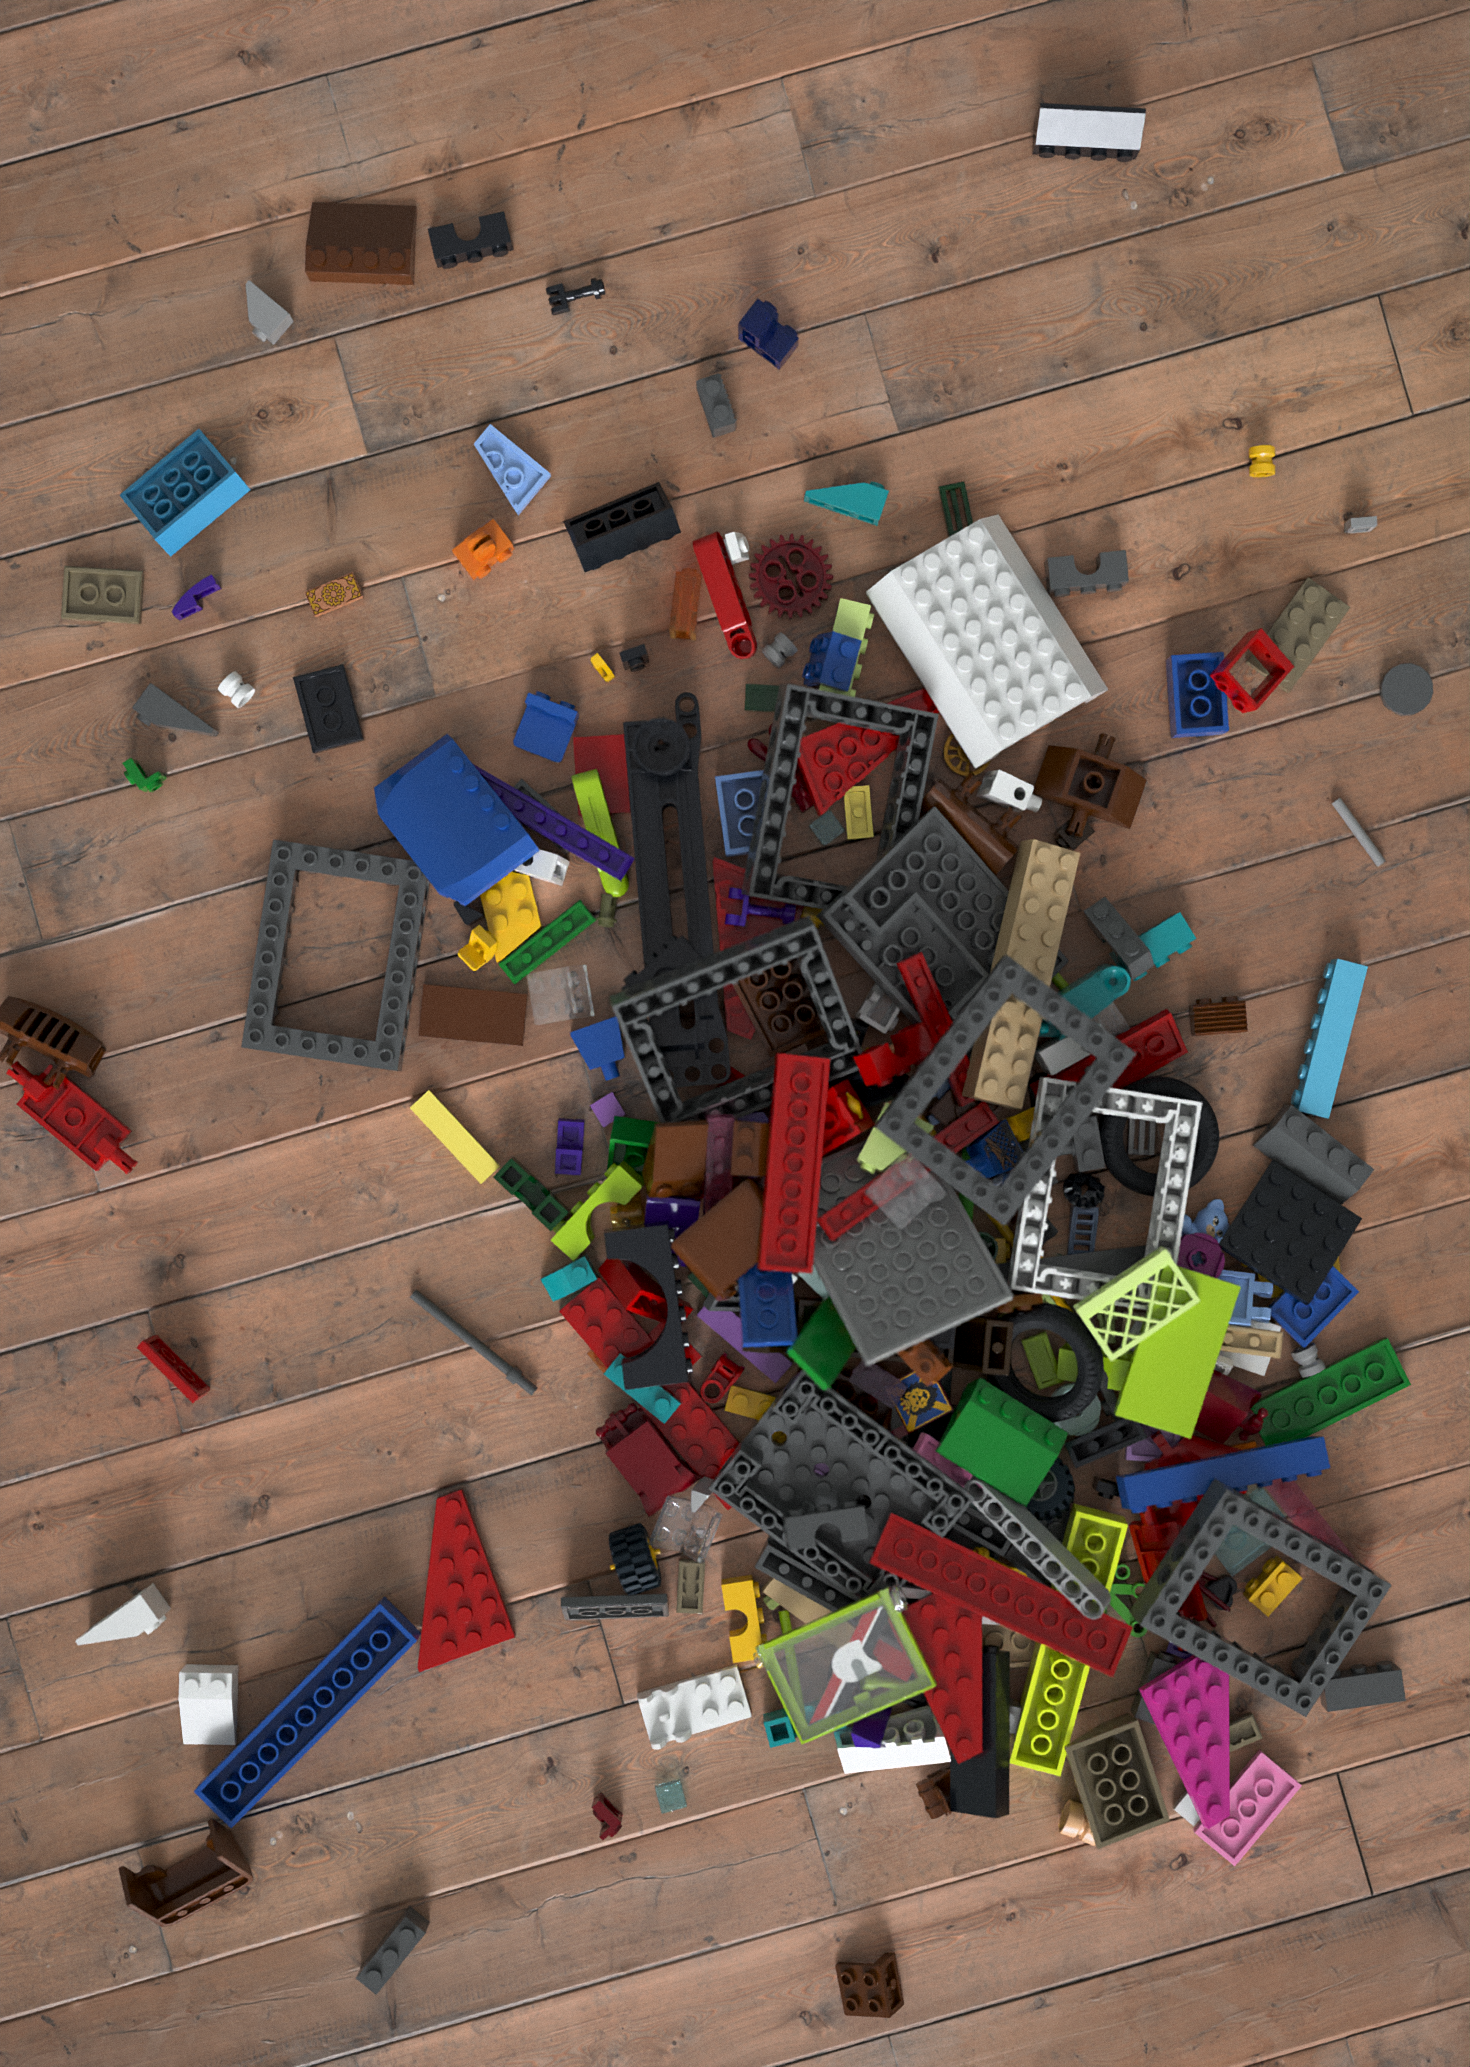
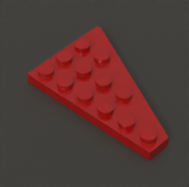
[712,857,804,1040]
[417,1488,516,1672]
[887,1593,982,1764]

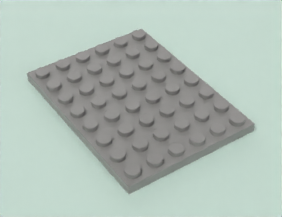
[813,1140,1013,1366]

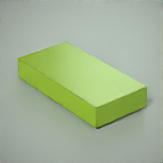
[1021,1331,1063,1390]

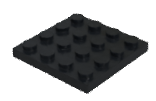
[1219,1160,1362,1306]

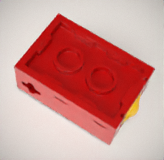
[822,1079,874,1156]

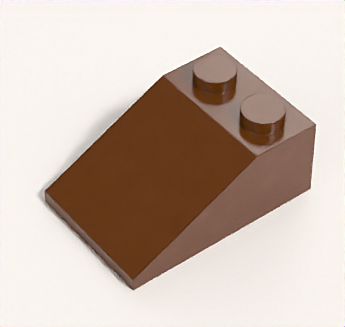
[642,1120,709,1198]
[731,1120,770,1177]

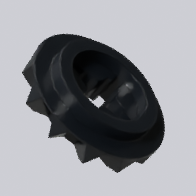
[1063,1172,1105,1209]

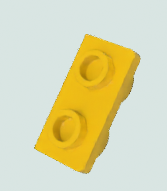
[1243,1556,1303,1617]

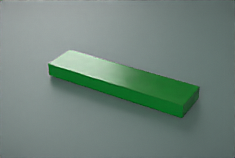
[499,900,597,985]

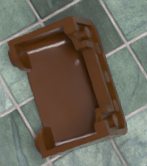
[671,1178,764,1302]

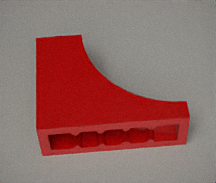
[598,1259,694,1324]

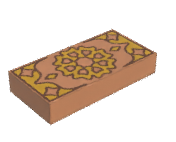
[305,572,364,617]

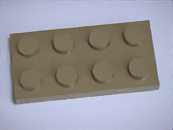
[1246,577,1351,693]

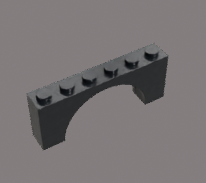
[604,1221,693,1390]

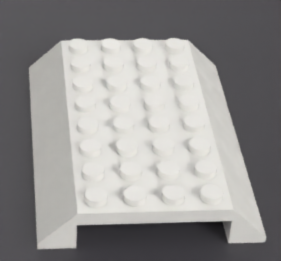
[866,515,1108,769]

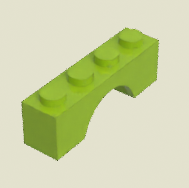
[551,1160,645,1261]

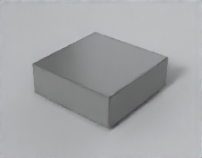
[1344,516,1377,534]

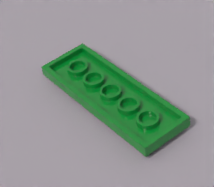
[1251,1337,1411,1446]

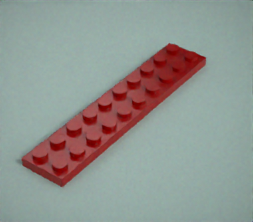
[559,1276,740,1510]
[868,1513,1133,1677]

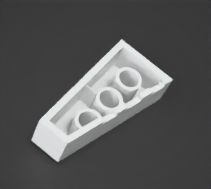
[834,1705,951,1773]

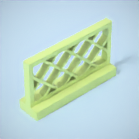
[1073,1246,1200,1362]

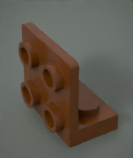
[835,1953,904,2018]

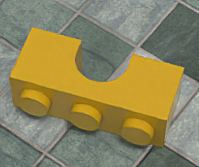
[721,1575,768,1663]

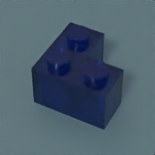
[738,298,799,370]

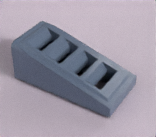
[1067,1205,1099,1255]

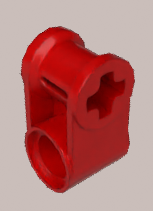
[700,1352,745,1403]

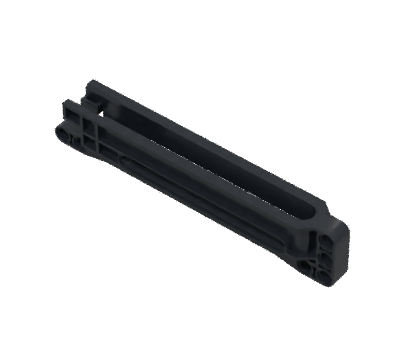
[623,692,731,1087]

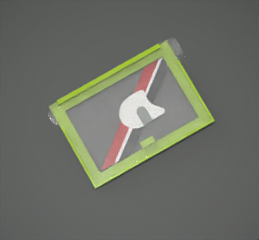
[753,1584,937,1745]

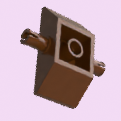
[1032,733,1147,837]

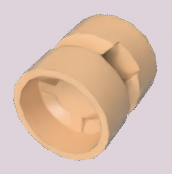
[1058,1799,1095,1846]

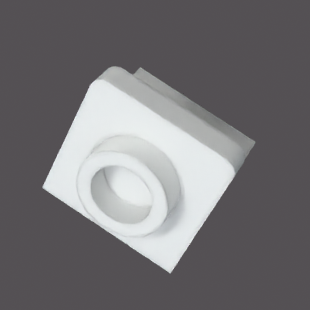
[723,532,750,565]

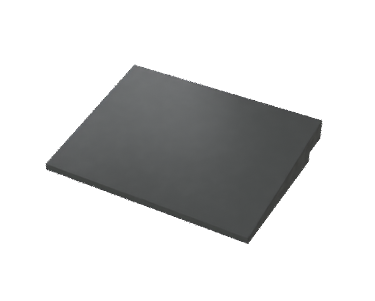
[817,806,1069,1060]

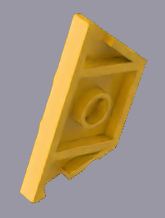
[480,872,542,962]

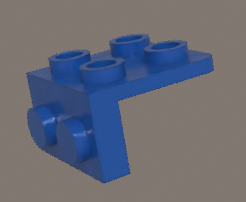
[802,631,862,692]
[513,691,579,763]

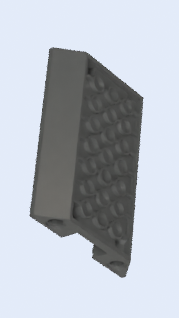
[709,1370,975,1611]

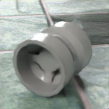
[761,632,798,669]
[1291,1343,1326,1378]

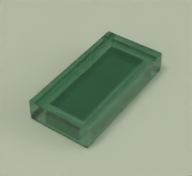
[744,684,779,713]

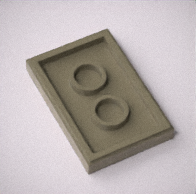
[61,566,144,624]

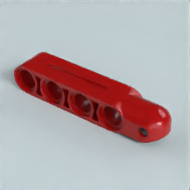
[693,531,757,659]

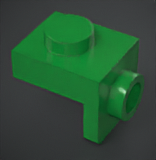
[122,758,167,792]

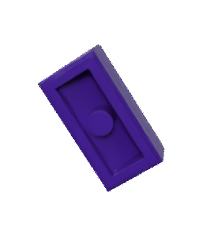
[851,1707,892,1748]

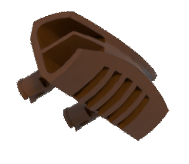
[920,772,1022,875]
[0,996,106,1090]

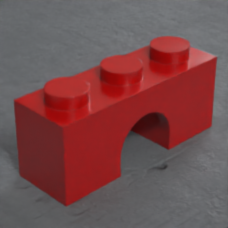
[853,1021,935,1087]

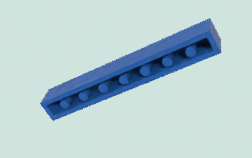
[1116,1436,1330,1513]

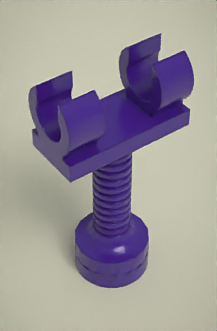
[725,888,796,927]

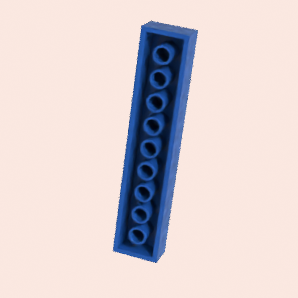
[193,1596,421,1828]

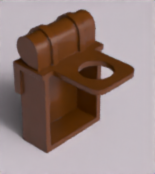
[916,1767,953,1819]

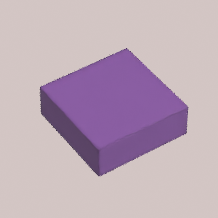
[590,1092,626,1128]

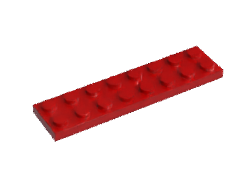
[757,1053,830,1274]

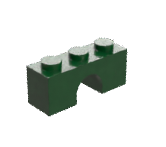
[493,1157,570,1231]

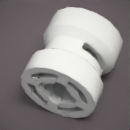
[218,671,255,708]

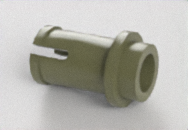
[596,894,618,928]

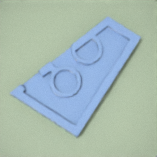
[474,424,551,516]

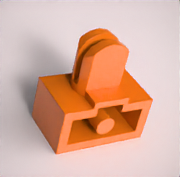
[452,519,514,580]

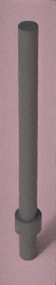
[410,1290,538,1396]

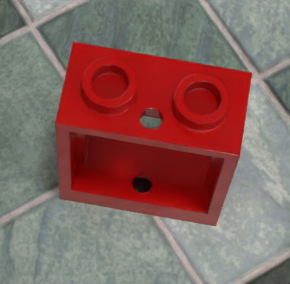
[1210,628,1294,714]

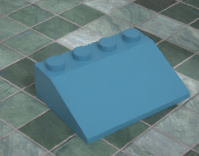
[120,429,250,557]

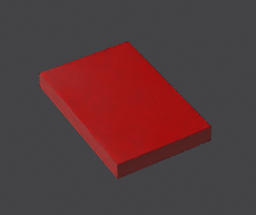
[573,734,631,816]
[136,1335,211,1403]

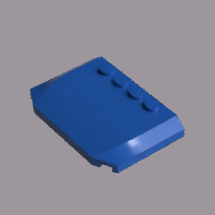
[374,734,539,906]

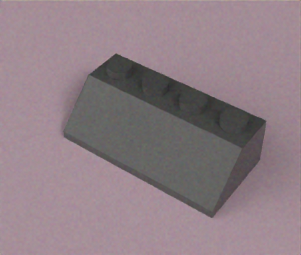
[1253,1104,1375,1205]

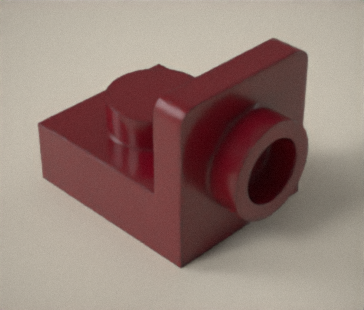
[592,1792,623,1840]

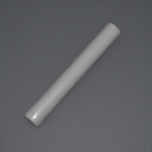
[1331,798,1386,867]

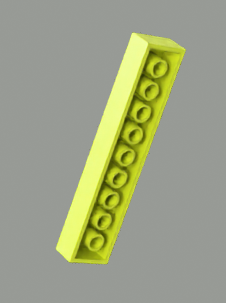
[1010,1503,1128,1776]

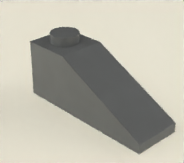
[132,683,219,737]

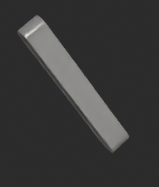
[964,1475,1111,1619]

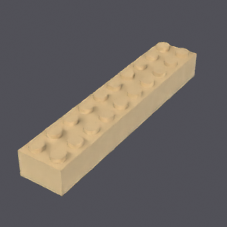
[962,839,1080,1109]

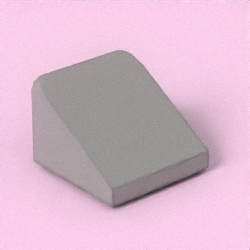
[691,1476,714,1513]

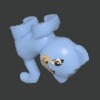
[1181,1199,1229,1266]

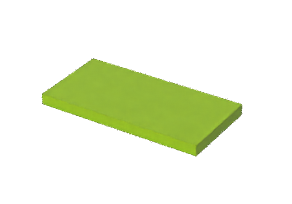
[1113,1265,1241,1439]

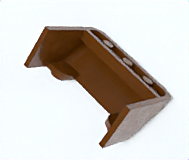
[118,1818,253,1927]

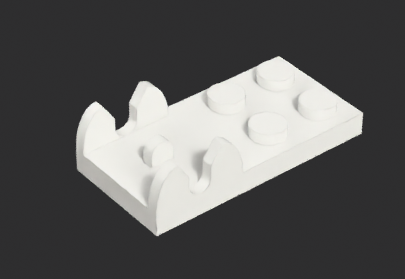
[637,1664,752,1749]

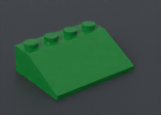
[935,1378,1068,1507]

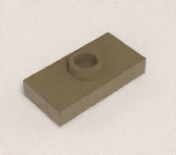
[676,1558,705,1614]
[1229,1712,1263,1752]

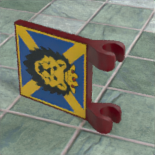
[868,1371,955,1439]

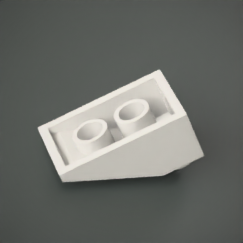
[75,1583,171,1645]
[179,1664,238,1745]

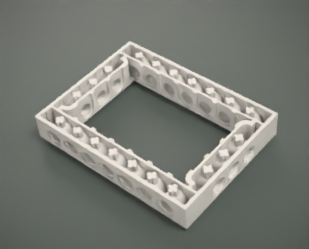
[1007,1077,1202,1310]

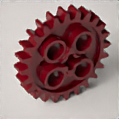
[749,533,833,620]

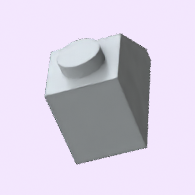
[246,280,294,345]

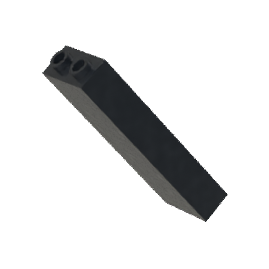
[950,1645,1010,1819]

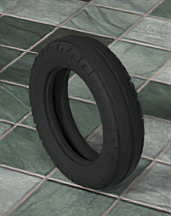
[1099,1076,1219,1197]
[987,1303,1104,1422]

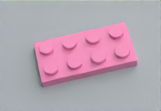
[1193,1749,1302,1866]

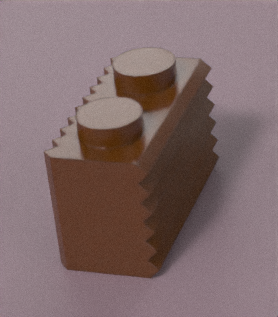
[1189,996,1248,1036]

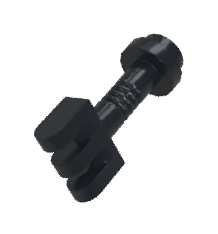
[546,278,606,315]

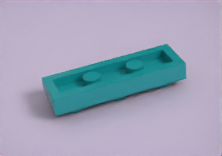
[604,1352,681,1424]

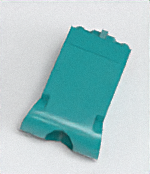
[1039,964,1130,1040]

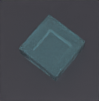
[809,810,845,847]
[655,1779,687,1814]

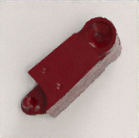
[1194,1370,1268,1444]
[595,1403,702,1518]

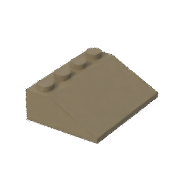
[1064,1713,1170,1849]

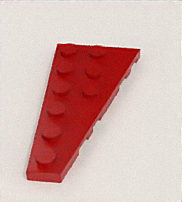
[797,688,939,816]

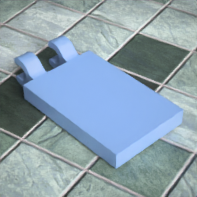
[1218,1270,1273,1327]

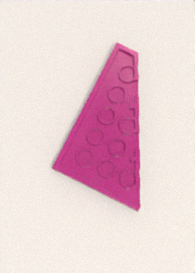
[1139,1638,1230,1829]

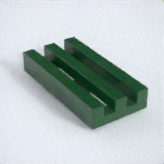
[938,481,973,538]

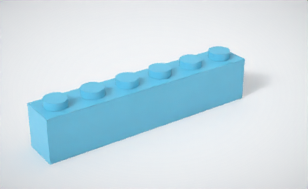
[1291,959,1368,1119]

